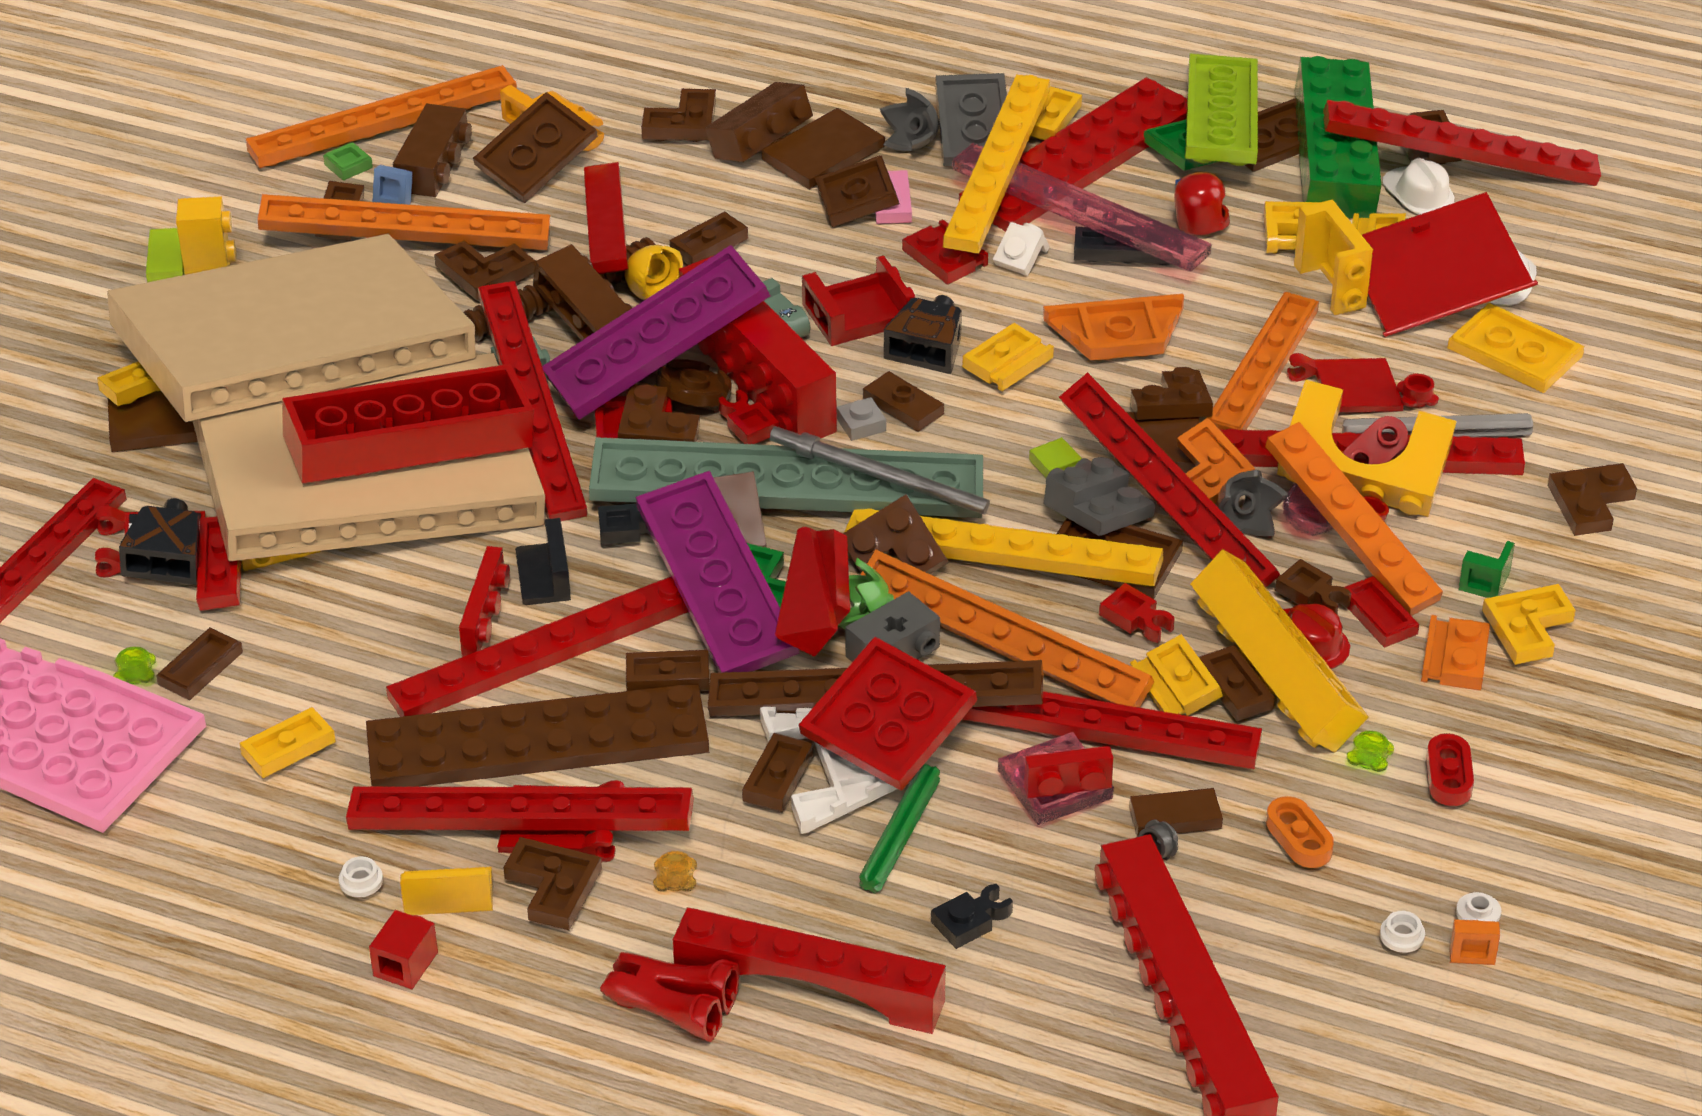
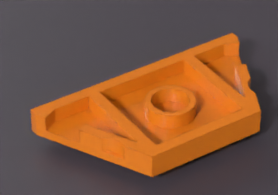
[1043,293,1184,361]

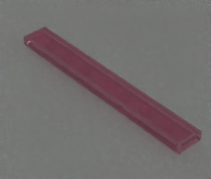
[952,143,1212,272]

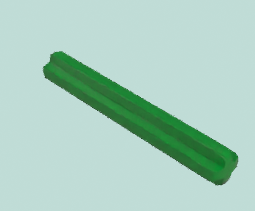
[859,764,940,893]

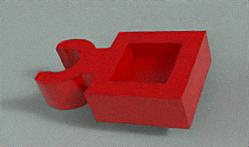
[719,389,780,444]
[1099,583,1175,643]

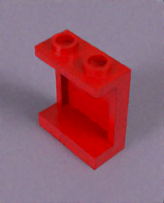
[802,255,915,346]

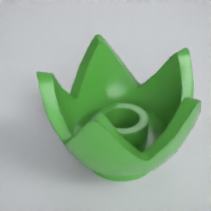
[838,558,894,629]

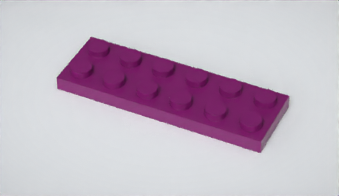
[542,245,770,420]
[635,470,800,673]

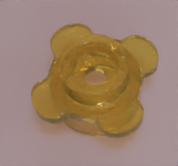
[653,851,697,892]

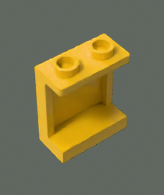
[1294,199,1373,315]

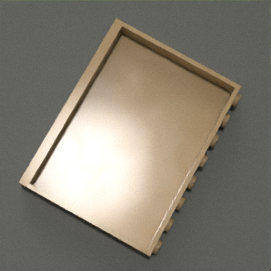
[107,234,476,422]
[193,353,545,561]

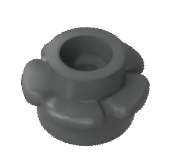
[1138,819,1178,861]

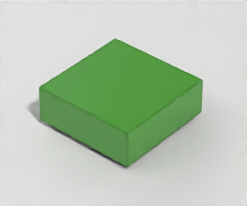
[323,142,373,181]

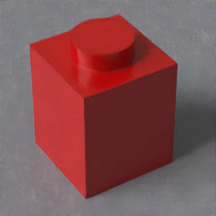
[369,910,438,990]

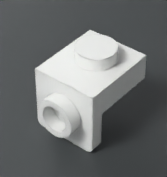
[993,222,1050,276]

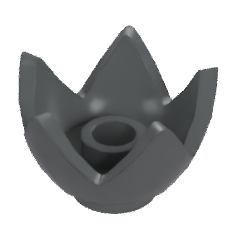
[880,88,939,151]
[1217,470,1288,536]

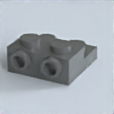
[1043,457,1156,536]

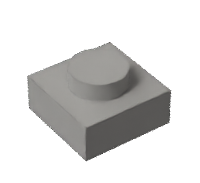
[837,397,886,441]

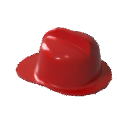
[1283,603,1350,669]

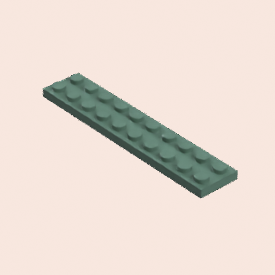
[589,437,983,518]

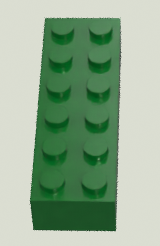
[1294,56,1382,218]

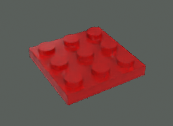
[798,637,977,791]

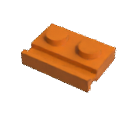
[1421,615,1490,691]

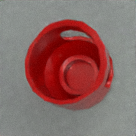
[1174,172,1230,235]

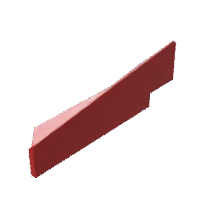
[775,527,850,657]

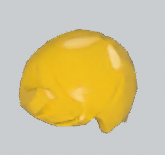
[624,244,683,300]

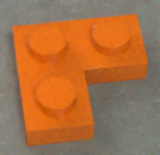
[1177,418,1255,504]

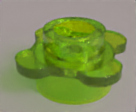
[113,647,156,684]
[1347,731,1394,772]

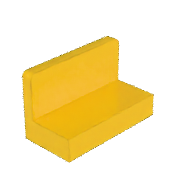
[400,867,493,915]

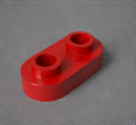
[1343,416,1408,464]
[1426,733,1474,806]

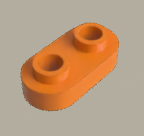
[1266,796,1334,868]

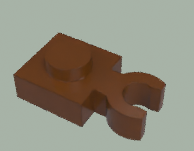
[1275,559,1351,614]

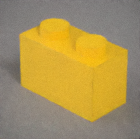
[176,196,236,275]

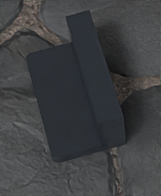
[515,518,571,605]

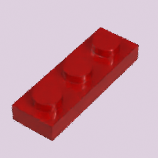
[196,516,241,611]
[459,546,510,657]

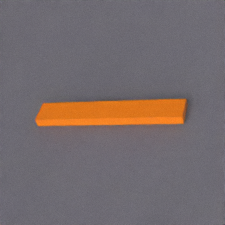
[1207,292,1319,430]

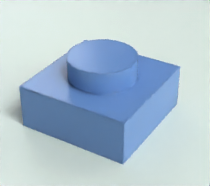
[372,165,412,205]

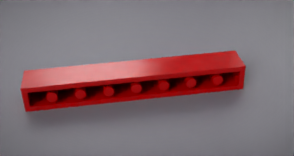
[1094,834,1279,1116]

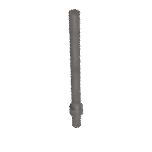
[770,426,990,515]

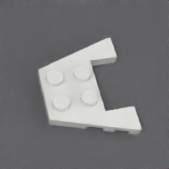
[760,707,913,834]

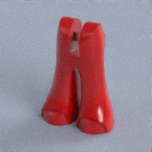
[600,952,740,1042]

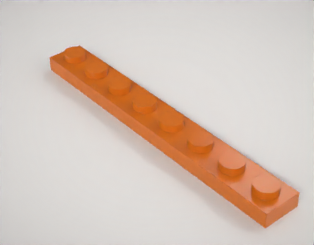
[246,65,517,168]
[258,194,550,250]
[861,550,1154,708]

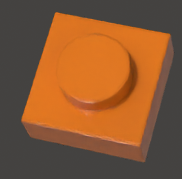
[1449,919,1500,965]

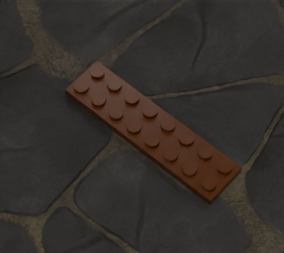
[366,684,709,787]

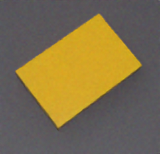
[1447,303,1585,393]

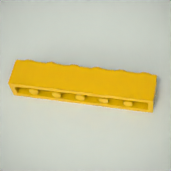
[1190,549,1369,753]

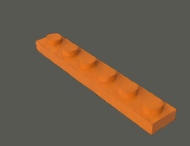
[1265,422,1443,616]

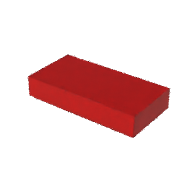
[1344,576,1419,648]

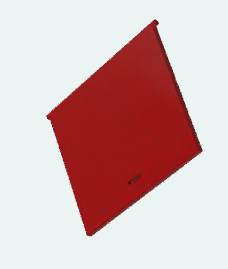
[1362,192,1538,337]

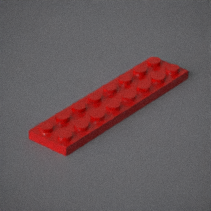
[959,77,1187,232]

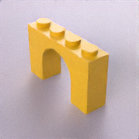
[1277,380,1457,517]

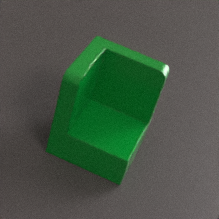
[1458,541,1515,598]

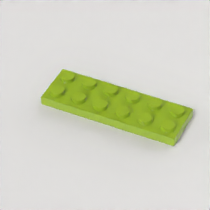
[1185,53,1258,166]

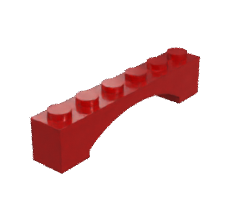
[672,907,946,1034]

